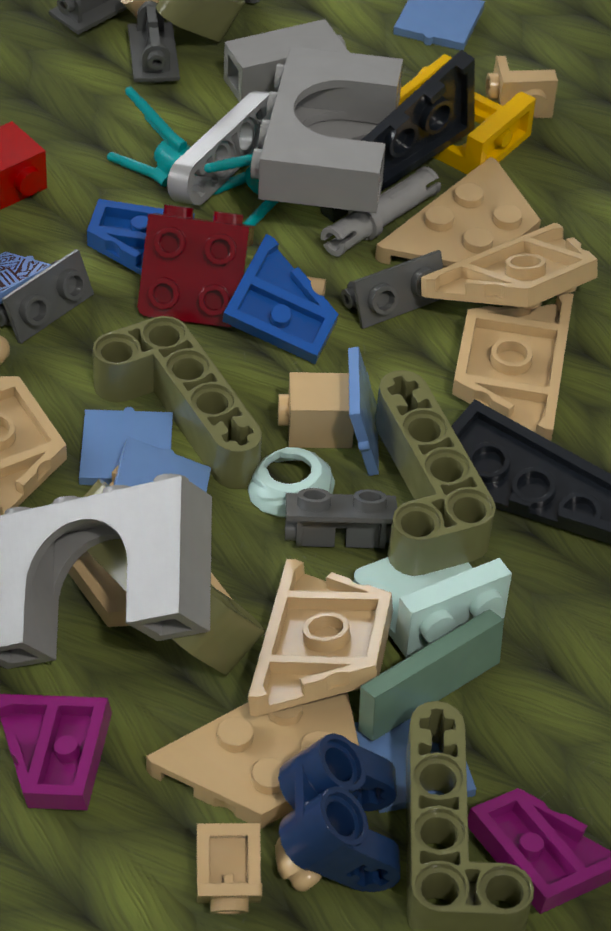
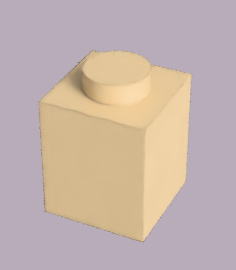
[278,372,354,448]

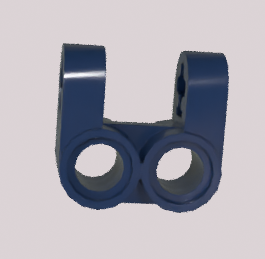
[278,733,401,892]

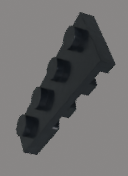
[320,49,475,223]
[451,399,611,544]

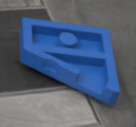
[87,199,195,275]
[223,234,339,364]

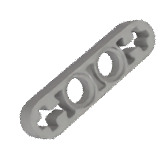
[167,91,270,205]

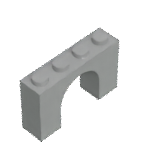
[224,19,378,141]
[251,46,403,213]
[0,474,212,669]

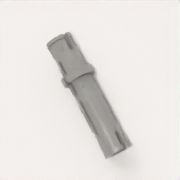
[321,166,441,257]

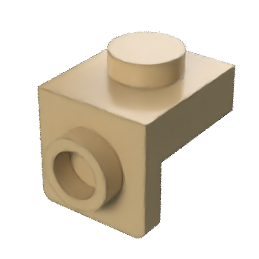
[486,56,558,118]
[197,823,262,914]

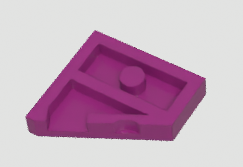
[0,694,112,810]
[468,788,611,914]

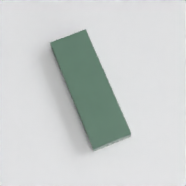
[358,609,504,742]

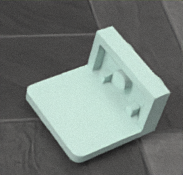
[353,557,512,658]

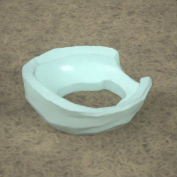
[248,447,335,518]

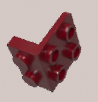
[137,204,255,327]

